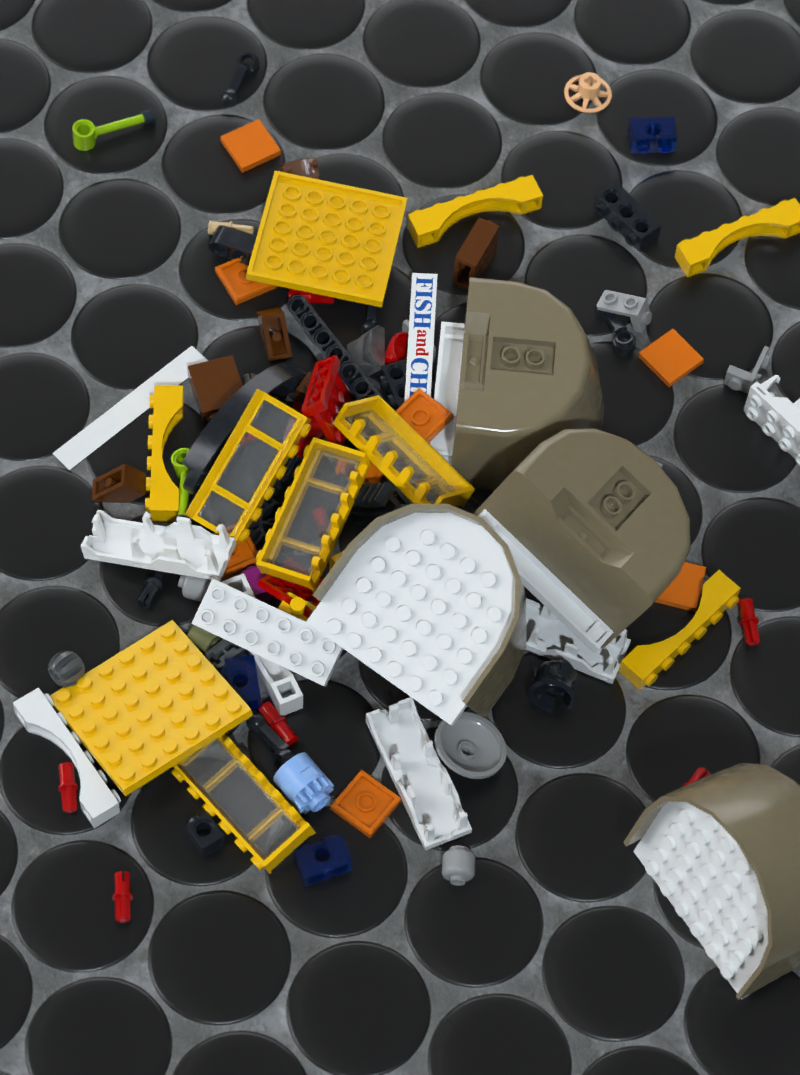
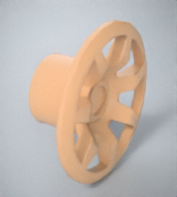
[564,72,612,113]

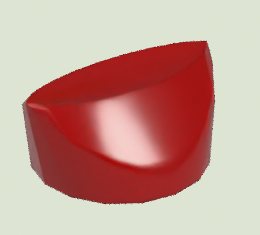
[385,332,409,365]

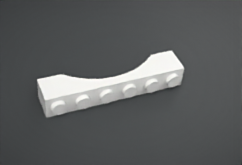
[222,573,303,716]
[13,687,121,828]

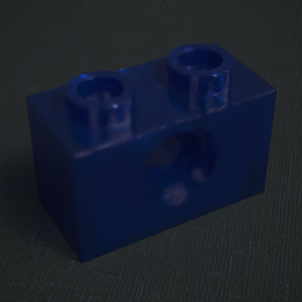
[628,117,677,154]
[221,655,261,711]
[294,834,353,887]

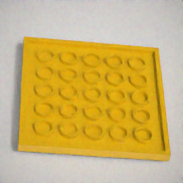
[246,171,408,308]
[50,620,253,796]

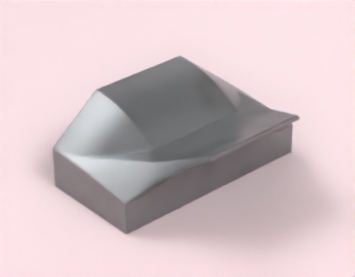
[347,325,385,376]

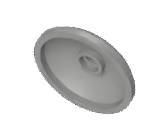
[434,712,507,779]

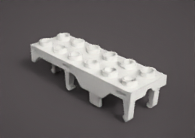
[743,375,800,466]
[81,510,236,581]
[192,579,343,687]
[526,598,631,684]
[365,697,472,851]

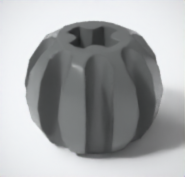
[48,650,85,687]

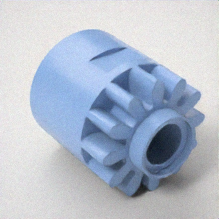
[273,752,334,814]

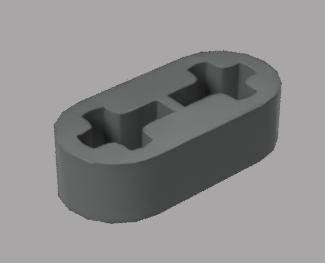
[205,639,245,673]

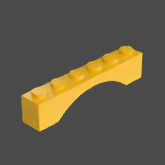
[407,175,543,248]
[675,198,800,278]
[145,385,184,522]
[618,570,741,690]

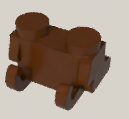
[279,157,320,179]

